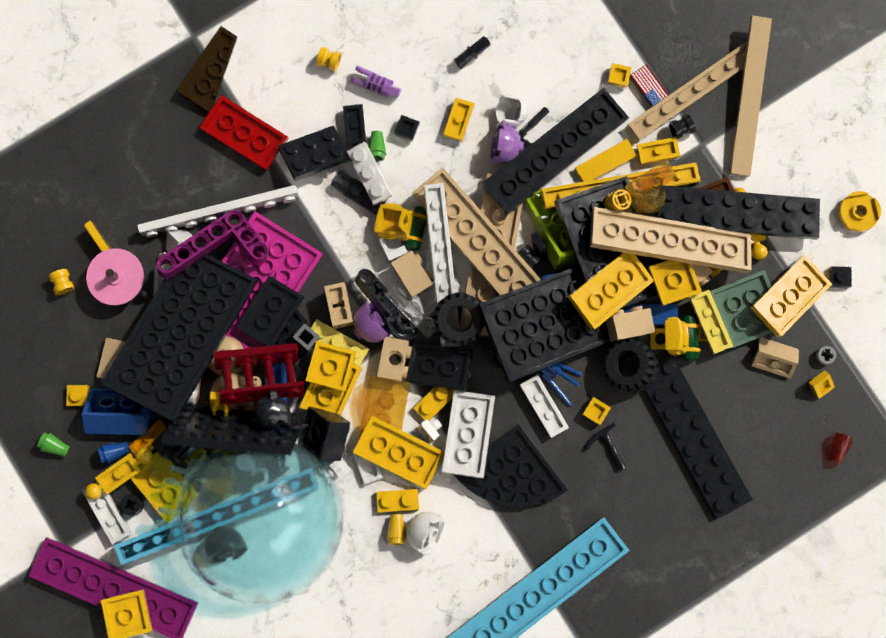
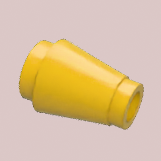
[386,514,407,545]

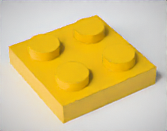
[648,260,702,306]
[305,341,357,392]
[101,589,153,638]

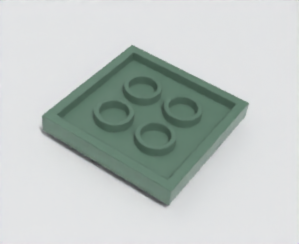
[710,270,773,349]

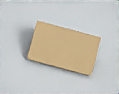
[752,337,799,379]

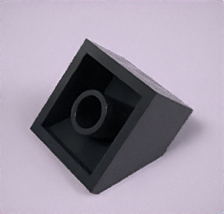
[299,406,350,461]

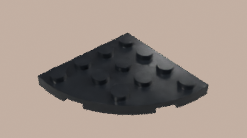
[453,424,568,507]

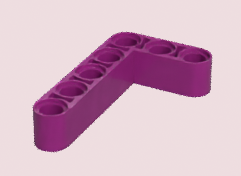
[157,210,268,279]

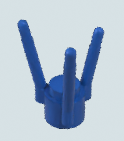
[540,362,582,407]

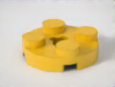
[839,191,881,232]

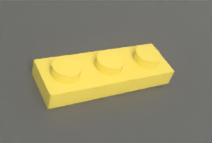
[689,290,733,355]
[311,319,370,366]

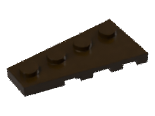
[177,26,238,113]

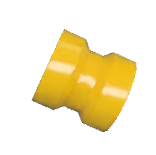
[316,46,342,72]
[604,189,631,211]
[48,269,75,295]

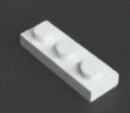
[347,142,393,205]
[520,374,569,438]
[82,482,132,545]

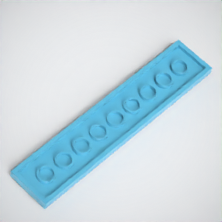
[447,517,629,638]

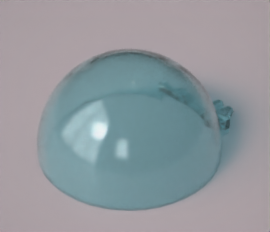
[154,443,344,604]

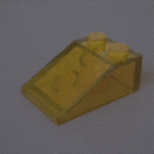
[359,375,411,438]

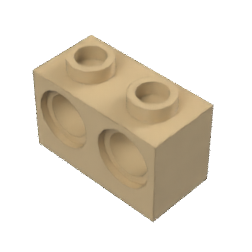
[324,282,354,329]

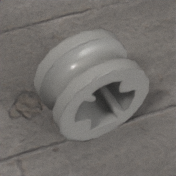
[816,346,836,365]

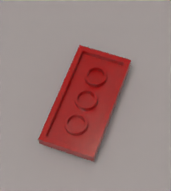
[199,95,289,171]

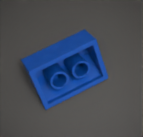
[82,388,151,435]

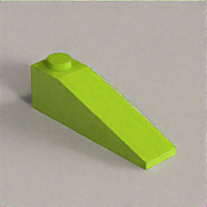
[525,189,576,270]

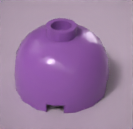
[490,124,524,164]
[353,302,391,343]

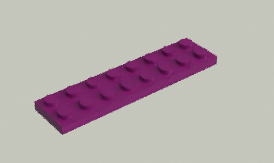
[28,537,199,638]

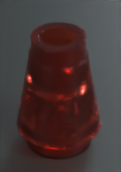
[830,432,853,464]

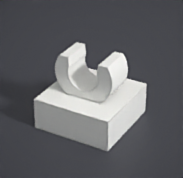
[416,419,442,444]
[323,458,352,483]

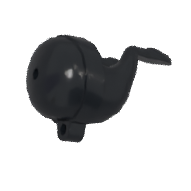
[252,390,308,430]

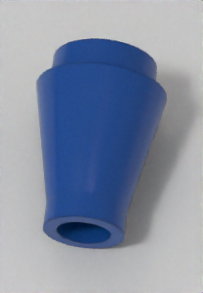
[98,441,130,464]

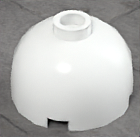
[406,512,445,555]

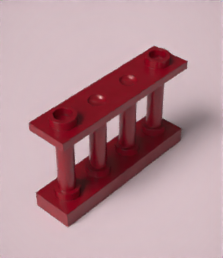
[214,343,304,405]

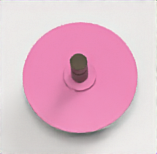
[86,249,144,305]

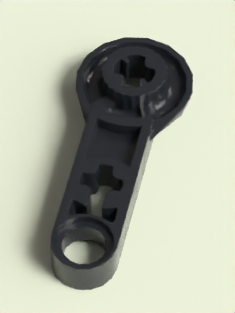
[355,269,420,341]

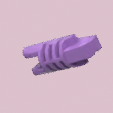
[350,65,402,97]

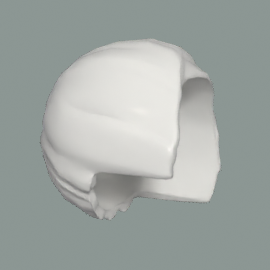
[496,95,528,127]

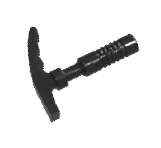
[519,107,549,147]
[585,423,627,471]

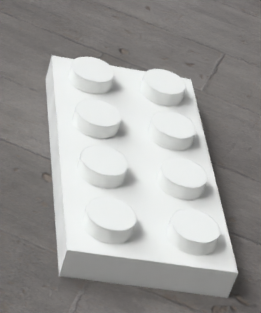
[442,390,495,479]

